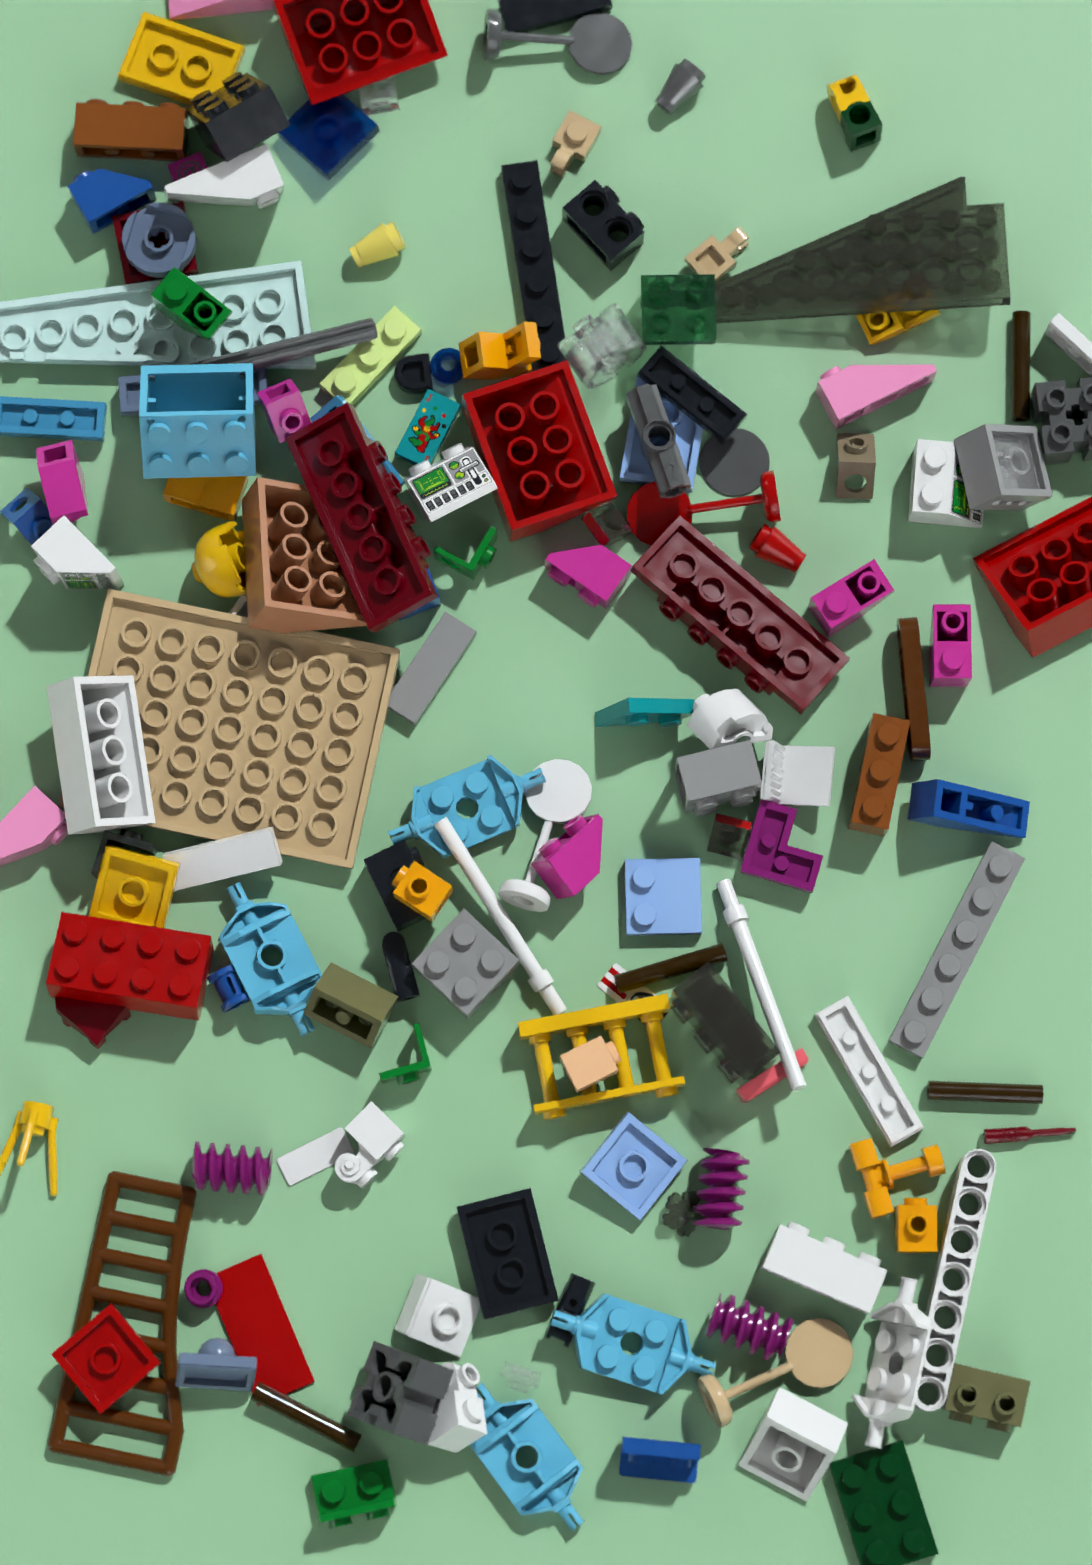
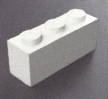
[761,1221,888,1314]

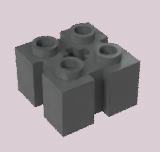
[1030,377,1092,465]
[347,1341,454,1445]

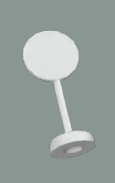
[498,759,592,912]

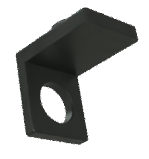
[91,829,157,879]

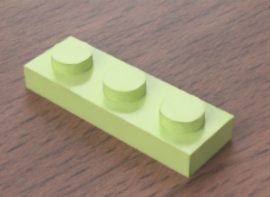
[320,305,422,405]

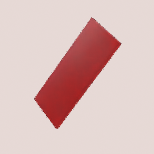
[207,1254,315,1406]

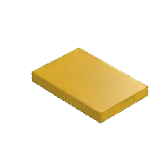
[118,11,245,105]

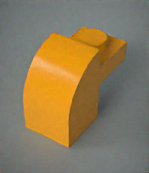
[458,322,541,380]

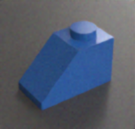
[67,168,157,234]

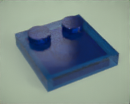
[277,95,380,181]

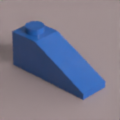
[908,779,1030,839]

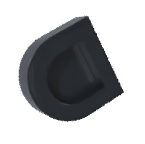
[394,353,433,394]

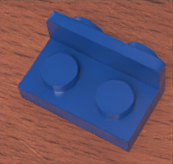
[619,1436,701,1483]

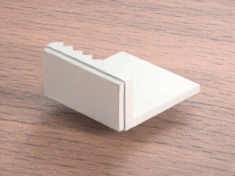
[760,740,835,807]
[394,1274,481,1357]

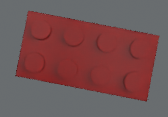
[46,912,214,1021]

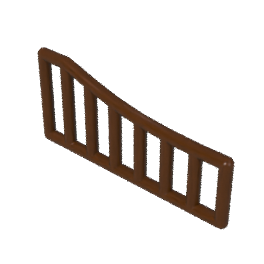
[48,1171,197,1476]

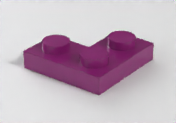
[740,799,823,893]

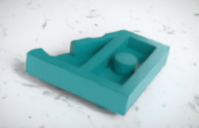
[595,698,695,727]

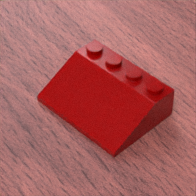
[272,0,448,106]
[461,360,617,542]
[973,496,1092,658]

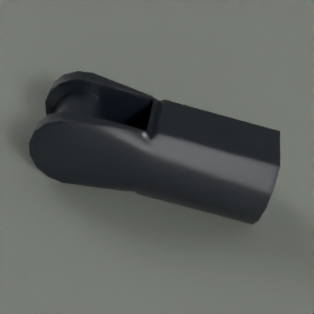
[382,931,420,1003]
[545,1273,595,1347]

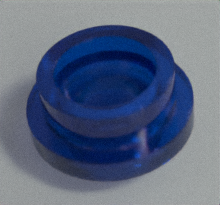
[430,348,463,385]

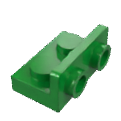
[311,1459,397,1528]

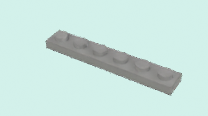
[888,841,1025,1059]

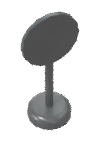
[483,9,632,75]

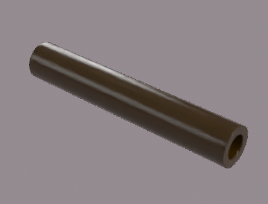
[1011,311,1031,422]
[614,943,727,993]
[927,1081,1043,1104]
[251,1382,362,1452]

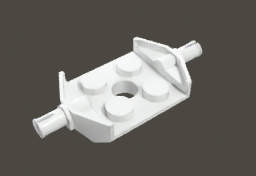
[852,1277,932,1449]

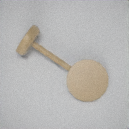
[697,1318,853,1428]

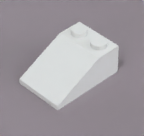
[164,144,284,209]

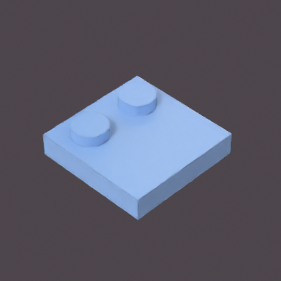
[624,858,702,936]
[579,1112,688,1220]

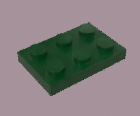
[829,1440,939,1565]

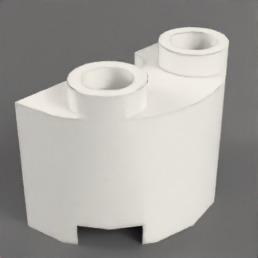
[687,689,773,749]

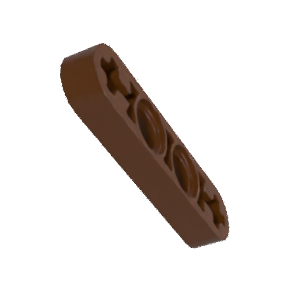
[897,617,931,761]

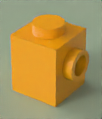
[392,861,453,922]
[895,1198,937,1253]

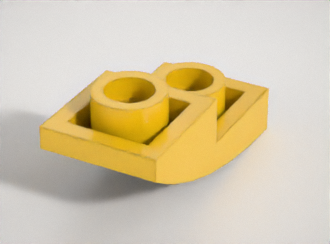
[854,280,941,345]

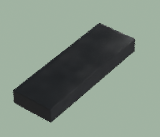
[498,0,612,33]
[638,345,747,444]

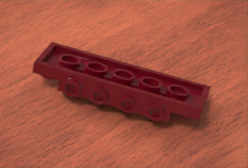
[285,402,438,633]
[630,515,850,715]

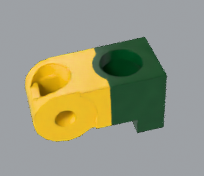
[827,75,882,152]

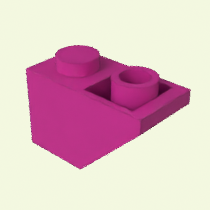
[36,440,89,525]
[545,545,632,609]
[808,559,894,638]
[929,604,972,687]
[531,814,603,899]

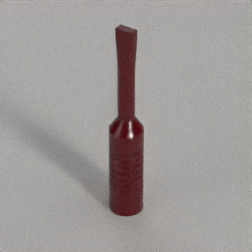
[983,1126,1076,1144]

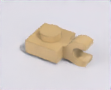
[550,110,601,178]
[684,227,749,288]

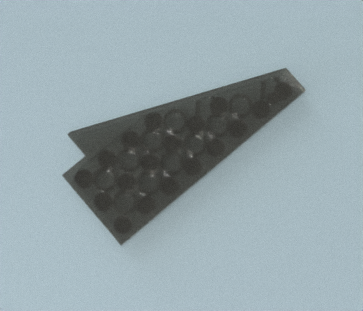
[714,177,1010,324]

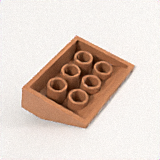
[242,477,367,633]

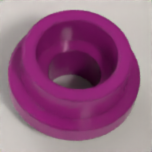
[184,1269,223,1308]

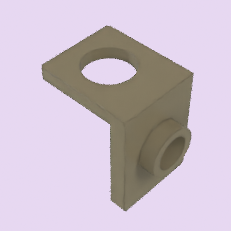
[836,433,876,499]

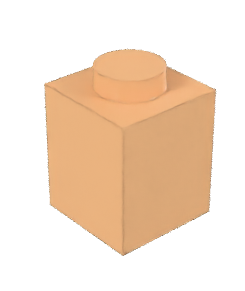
[560,1036,621,1093]

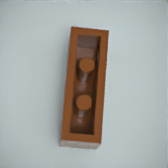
[73,99,189,162]
[848,713,910,837]

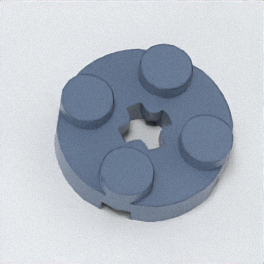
[122,202,197,277]

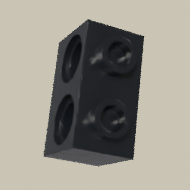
[562,180,644,271]

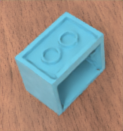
[139,363,256,479]

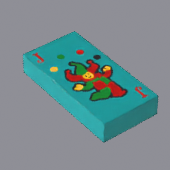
[395,389,461,465]

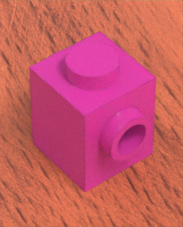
[257,378,311,443]

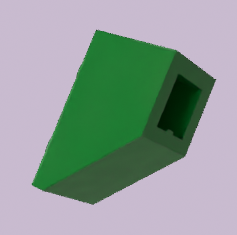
[151,267,232,341]

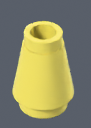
[349,221,406,268]

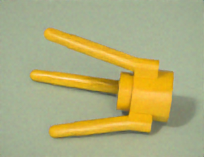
[0,1101,59,1197]

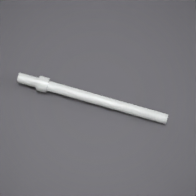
[434,817,567,1015]
[716,879,807,1091]

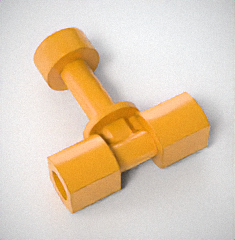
[848,1138,945,1220]

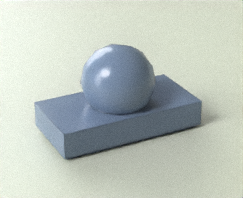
[175,1338,257,1392]

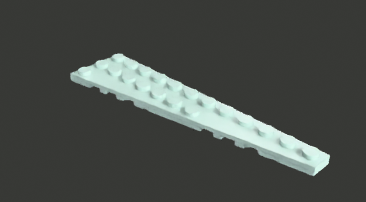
[0,261,317,370]

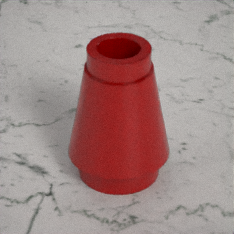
[749,523,806,573]

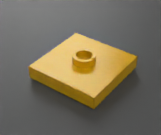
[89,844,180,928]

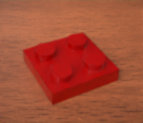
[51,1303,162,1414]

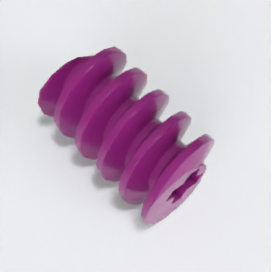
[192,1141,273,1196]
[693,1148,750,1230]
[706,1293,793,1361]

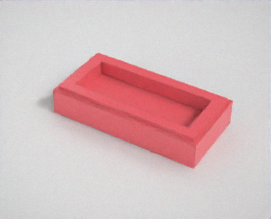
[736,1048,809,1103]

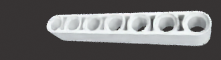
[914,1149,996,1411]

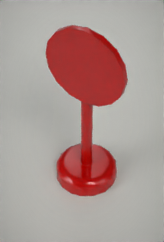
[627,471,781,546]

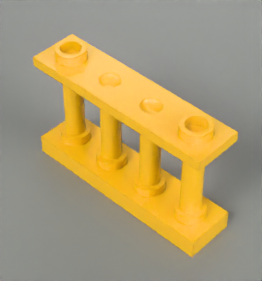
[518,993,685,1120]

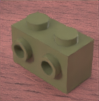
[304,962,398,1048]
[941,1363,1031,1433]

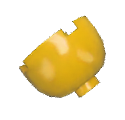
[192,521,247,598]

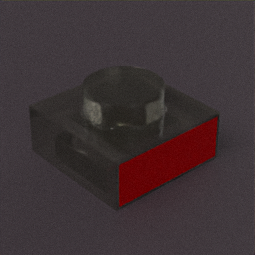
[581,501,633,547]
[707,813,753,860]

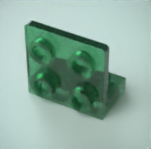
[640,274,717,345]

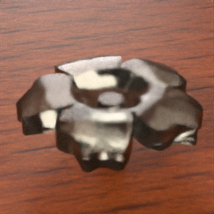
[662,1191,704,1237]

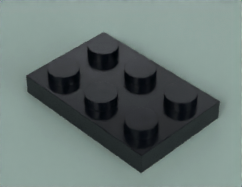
[456,1188,559,1320]

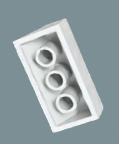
[46,675,156,835]

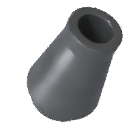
[655,59,706,115]

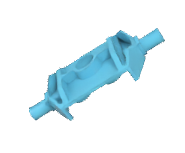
[388,755,546,858]
[217,882,322,1036]
[550,1293,715,1395]
[470,1383,584,1531]

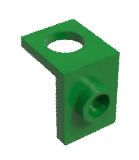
[434,526,498,580]
[379,1023,432,1085]

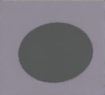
[700,428,770,496]

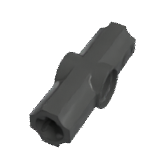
[626,384,691,498]

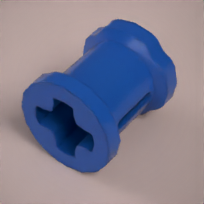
[207,964,250,1012]

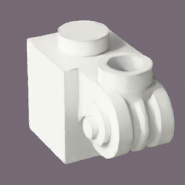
[335,1101,405,1189]
[428,1362,487,1453]

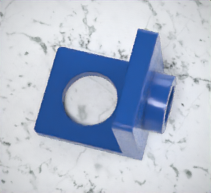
[0,488,54,545]

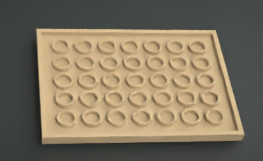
[59,588,401,869]

